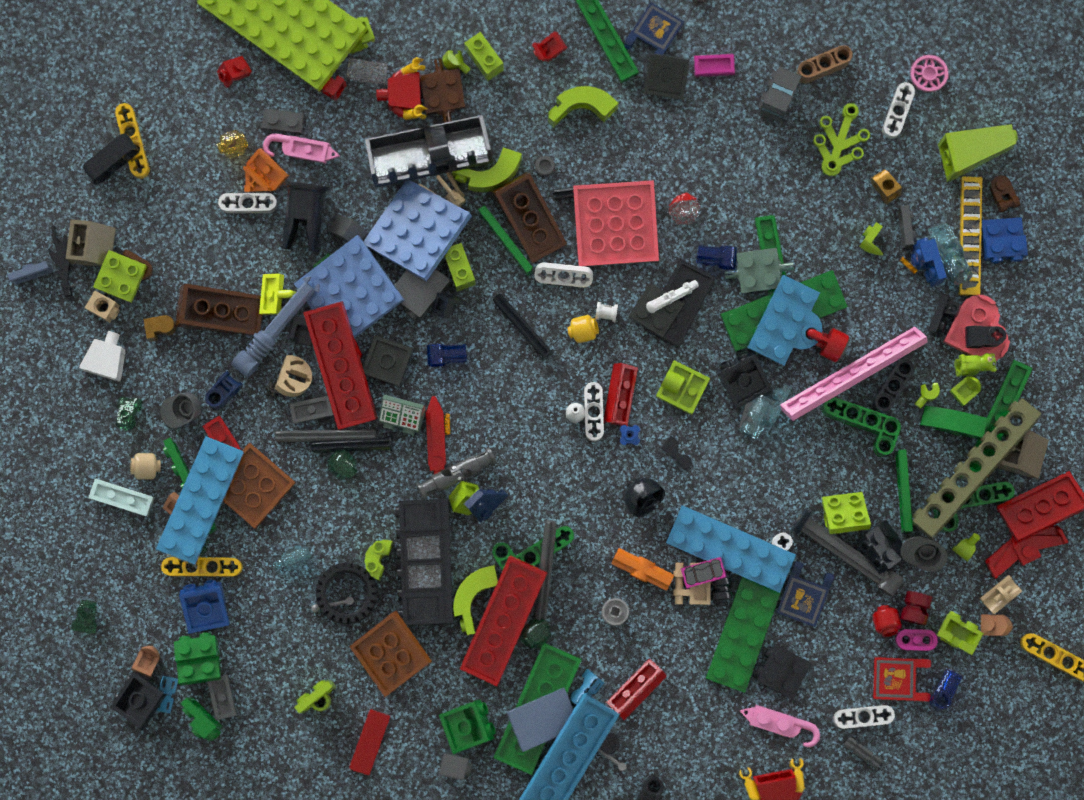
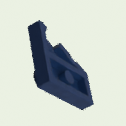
[464,489,509,523]

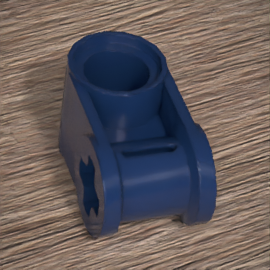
[205,371,243,410]

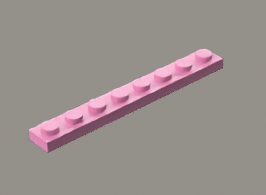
[780,327,928,421]

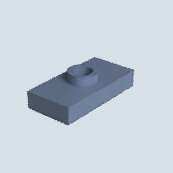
[7,261,53,285]

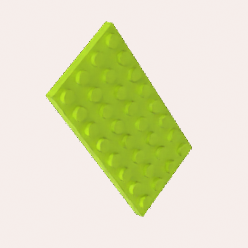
[197,0,368,92]

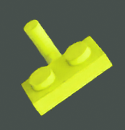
[259,274,296,315]

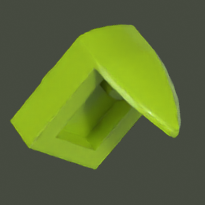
[859,222,883,256]
[949,376,981,407]

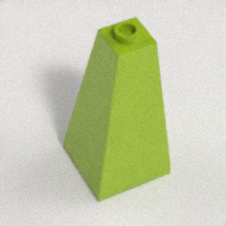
[938,124,1018,182]

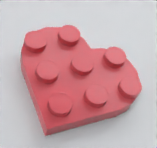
[943,295,1010,361]

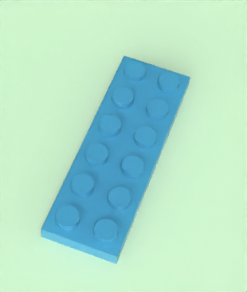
[156,436,244,566]
[666,505,796,593]
[519,693,620,800]

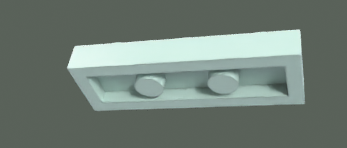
[88,479,155,517]

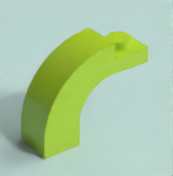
[548,86,619,128]
[452,147,522,192]
[454,565,498,636]

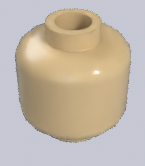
[130,453,161,479]

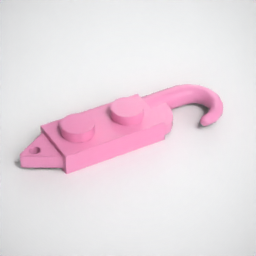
[263,134,340,164]
[740,705,820,747]

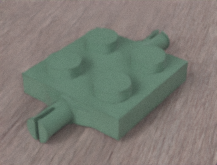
[725,248,794,293]

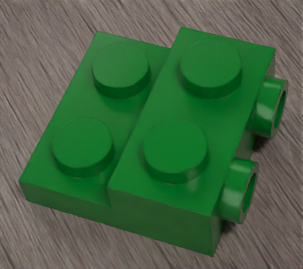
[174,633,221,686]
[180,697,223,742]
[439,699,496,754]

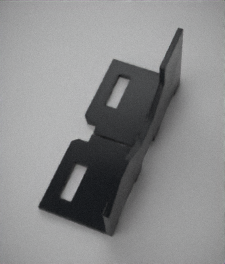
[660,436,692,470]

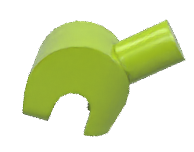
[442,50,471,75]
[915,383,940,409]
[952,533,980,562]

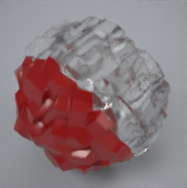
[669,193,700,225]

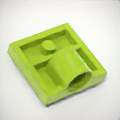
[93,250,147,303]
[656,360,710,415]
[822,492,871,534]
[295,680,337,714]

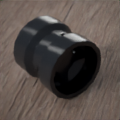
[711,578,733,600]

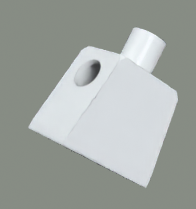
[79,331,125,382]

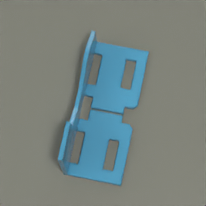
[570,669,604,705]
[156,676,178,714]

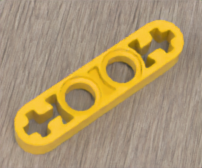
[115,103,150,179]
[161,557,243,577]
[1020,633,1084,682]

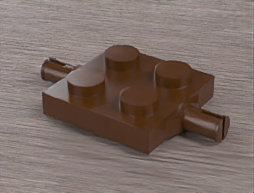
[420,59,466,123]

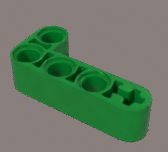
[821,397,901,457]
[933,482,1015,533]
[492,526,574,571]

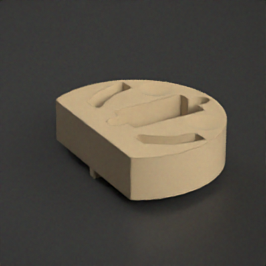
[275,355,312,397]

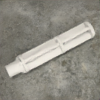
[646,280,698,313]

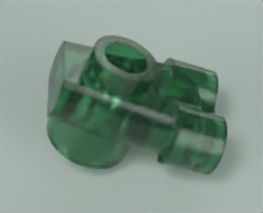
[116,396,143,430]
[71,599,97,634]

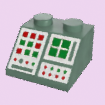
[379,395,426,436]

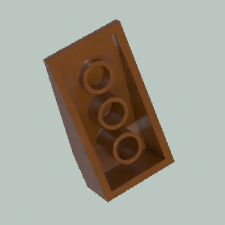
[491,172,567,263]
[175,283,262,335]

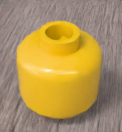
[568,315,599,343]

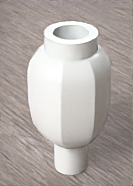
[566,403,585,423]

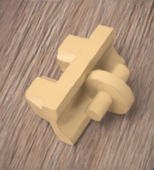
[979,575,1022,615]

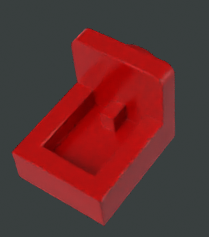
[532,31,567,62]
[217,56,252,88]

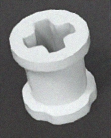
[595,302,618,322]
[772,533,792,550]

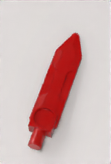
[426,396,446,474]

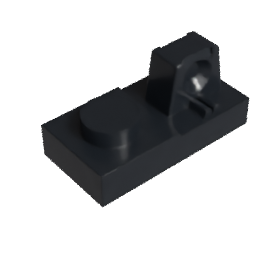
[928,293,961,338]

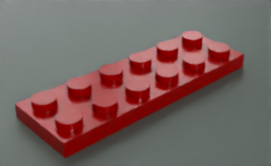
[303,301,378,430]
[460,555,548,686]

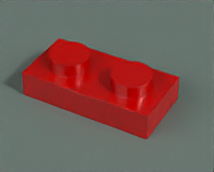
[202,415,242,450]

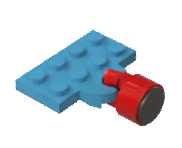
[747,275,850,366]

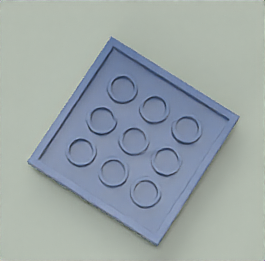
[363,180,472,282]
[294,235,405,338]

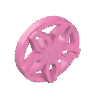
[910,55,948,92]

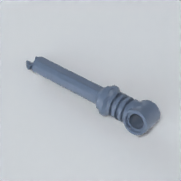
[231,276,320,378]

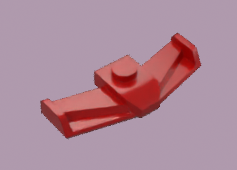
[985,525,1068,579]

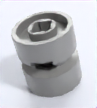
[601,598,629,626]

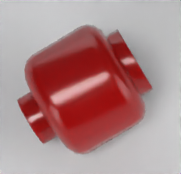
[872,605,902,637]

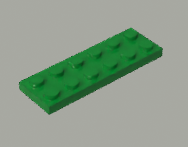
[720,270,848,352]
[705,577,780,693]
[493,643,582,775]

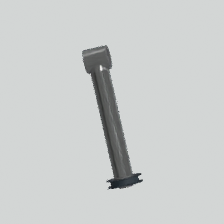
[790,508,904,597]

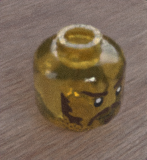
[217,130,248,159]

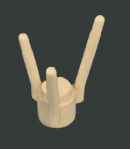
[418,172,466,207]

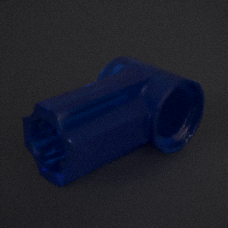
[696,245,737,270]
[426,344,467,367]
[930,669,962,711]

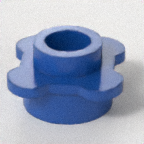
[620,425,640,445]

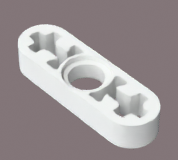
[882,83,915,139]
[218,193,278,213]
[534,263,593,287]
[584,382,604,442]
[833,705,895,729]

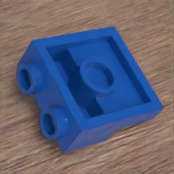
[981,217,1028,264]
[911,238,947,288]
[179,580,230,634]

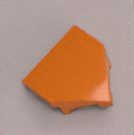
[243,148,289,192]

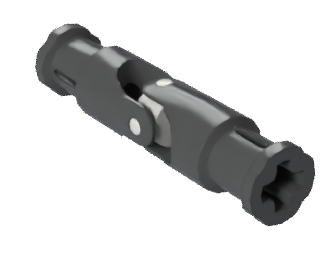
[416,447,497,500]

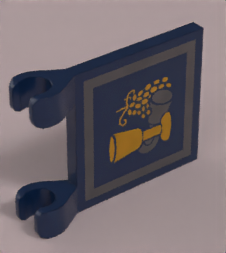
[624,2,685,55]
[776,561,834,627]

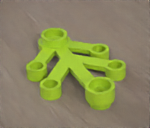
[813,103,870,176]

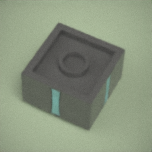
[758,67,801,123]

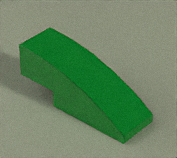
[920,405,988,440]

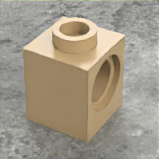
[85,291,120,323]

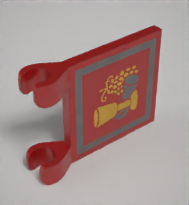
[873,657,931,701]

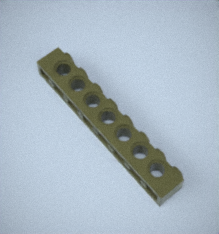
[912,398,1042,540]

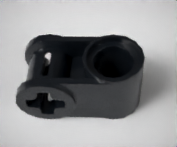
[965,326,1006,348]

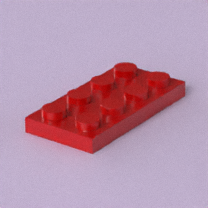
[996,471,1084,543]

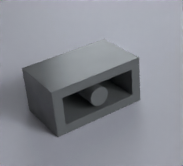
[439,752,473,780]

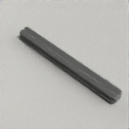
[275,429,376,442]
[534,520,557,620]

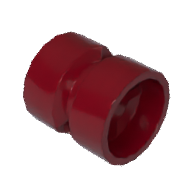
[900,591,933,626]

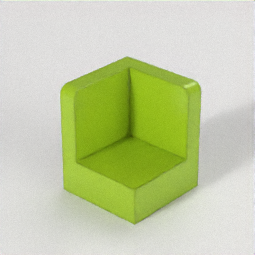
[449,481,479,515]

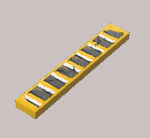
[959,176,982,296]

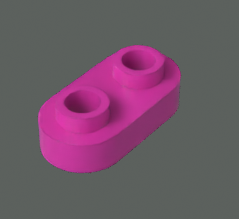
[895,629,938,651]

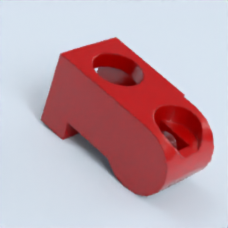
[320,76,347,101]

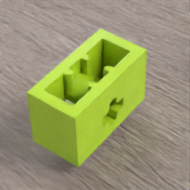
[464,32,504,81]
[444,243,476,291]

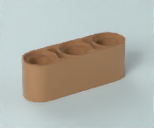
[796,45,853,84]

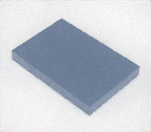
[506,688,573,752]

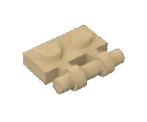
[673,563,711,605]

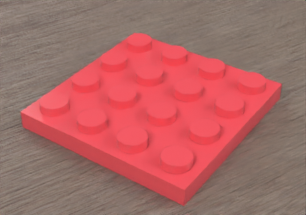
[573,180,659,266]

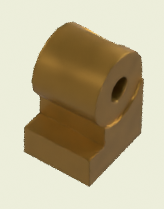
[870,169,902,205]
[143,315,177,342]

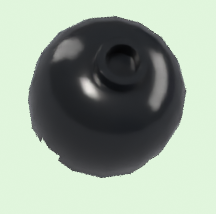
[624,478,665,518]

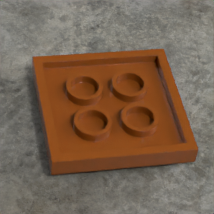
[223,442,296,529]
[349,611,432,697]

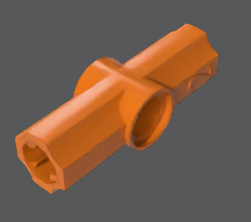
[611,548,674,591]

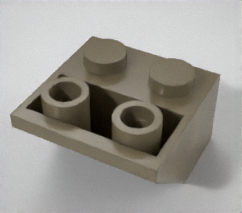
[65,219,116,267]
[998,431,1049,479]

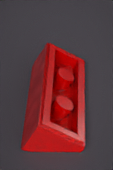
[603,363,638,427]
[606,658,667,720]
[349,709,391,775]

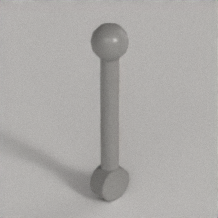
[311,597,354,612]
[598,748,626,771]

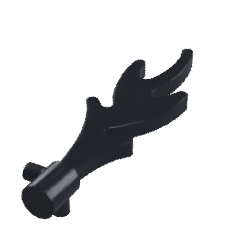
[48,225,75,297]

